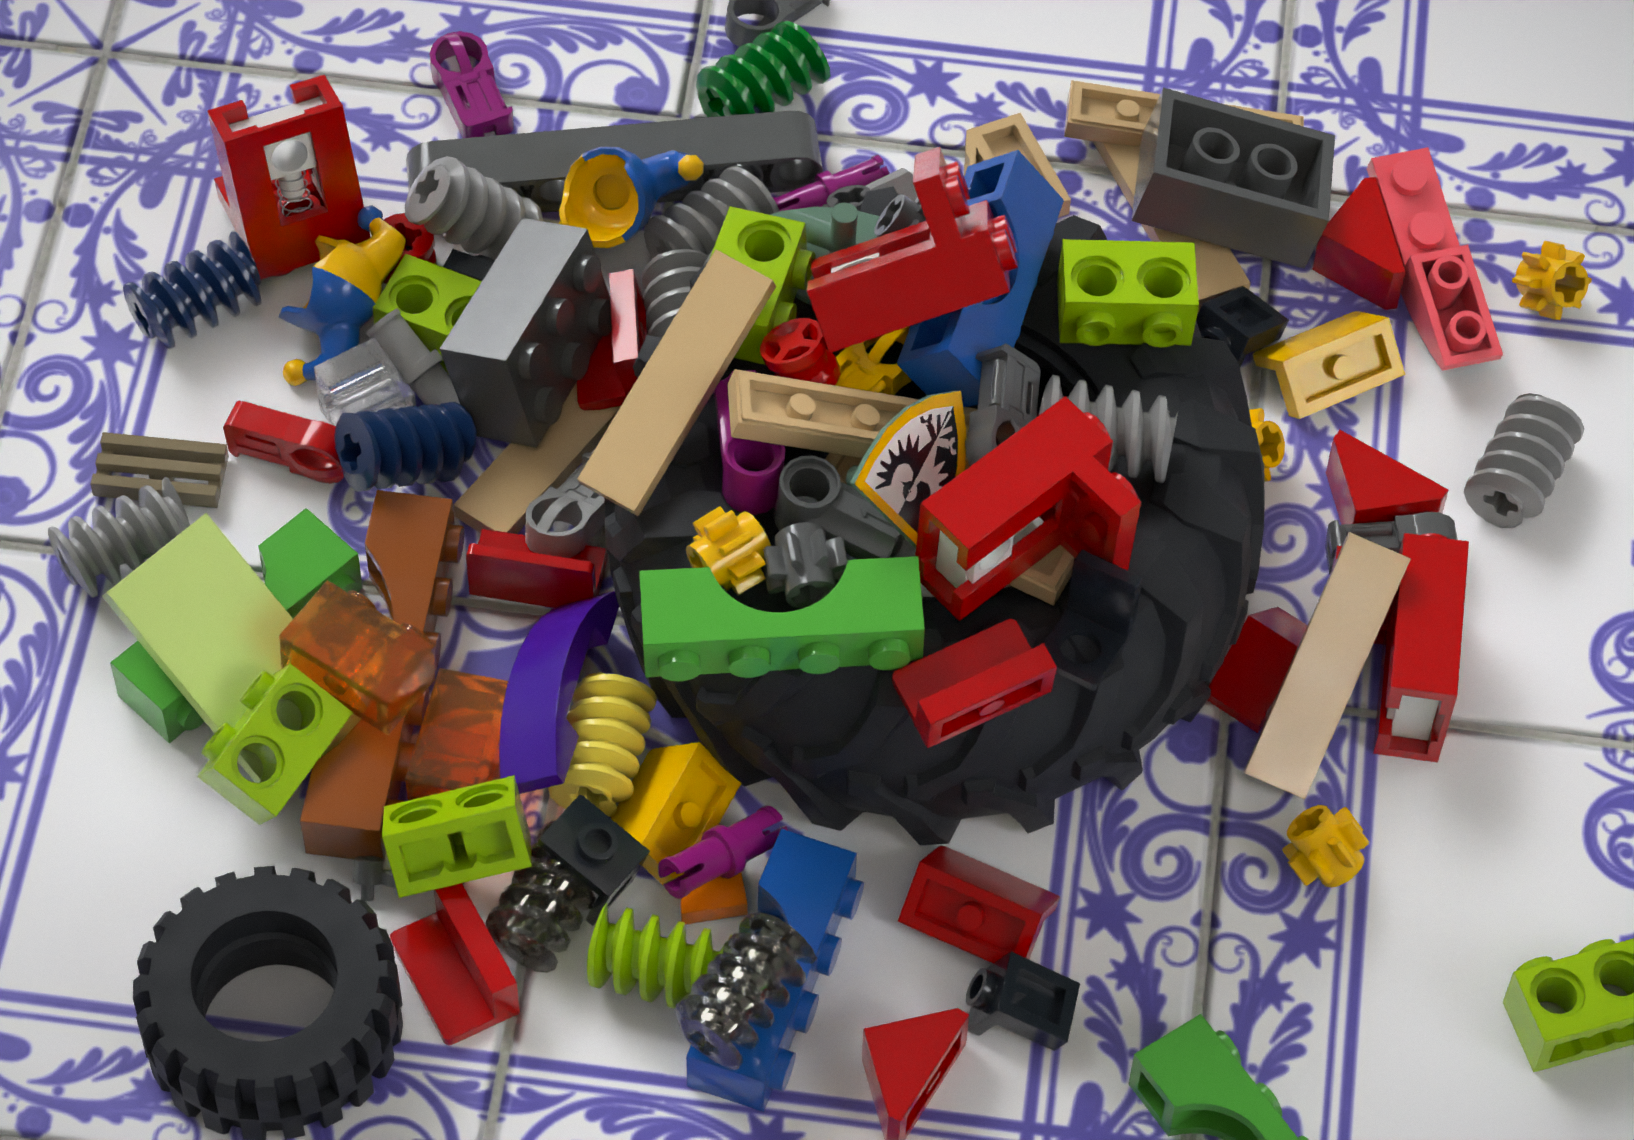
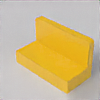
[1253,311,1406,419]
[611,742,741,885]

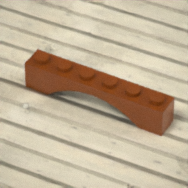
[300,490,464,861]

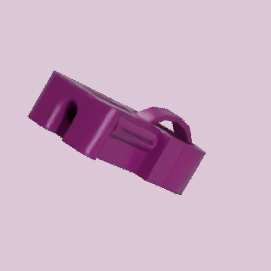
[429,31,514,138]

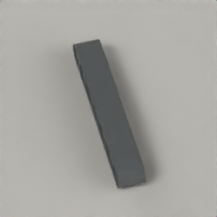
[406,111,823,213]

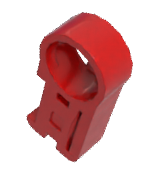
[223,400,344,484]

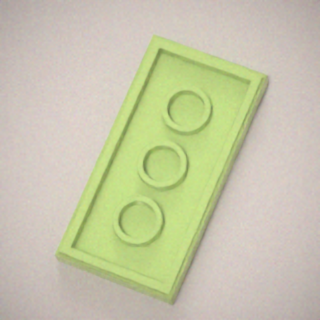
[102,513,367,783]

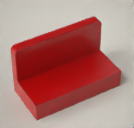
[577,269,648,411]
[466,529,607,608]
[892,619,1057,749]
[897,845,1060,963]
[390,883,520,1045]

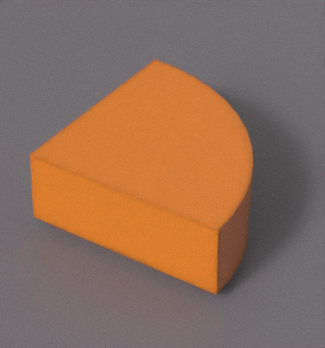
[681,873,748,925]

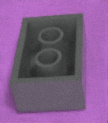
[1131,87,1335,269]
[439,218,612,448]

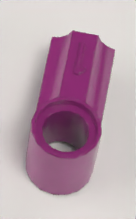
[714,370,785,515]

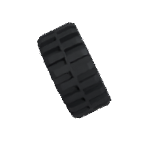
[133,866,403,1140]

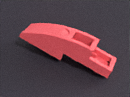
[1366,147,1503,371]

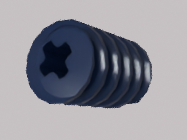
[123,231,262,350]
[334,402,477,492]

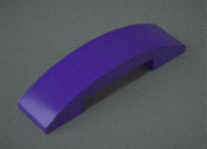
[499,591,619,794]

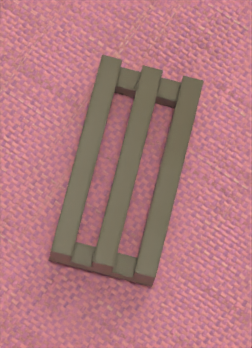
[90,432,229,508]

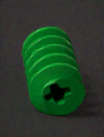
[696,21,831,118]

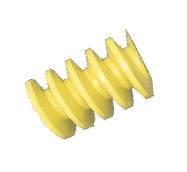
[548,672,657,817]

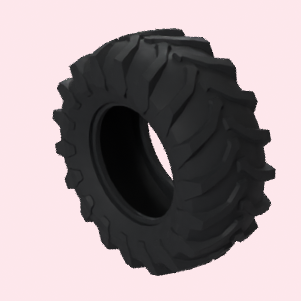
[604,186,1265,846]

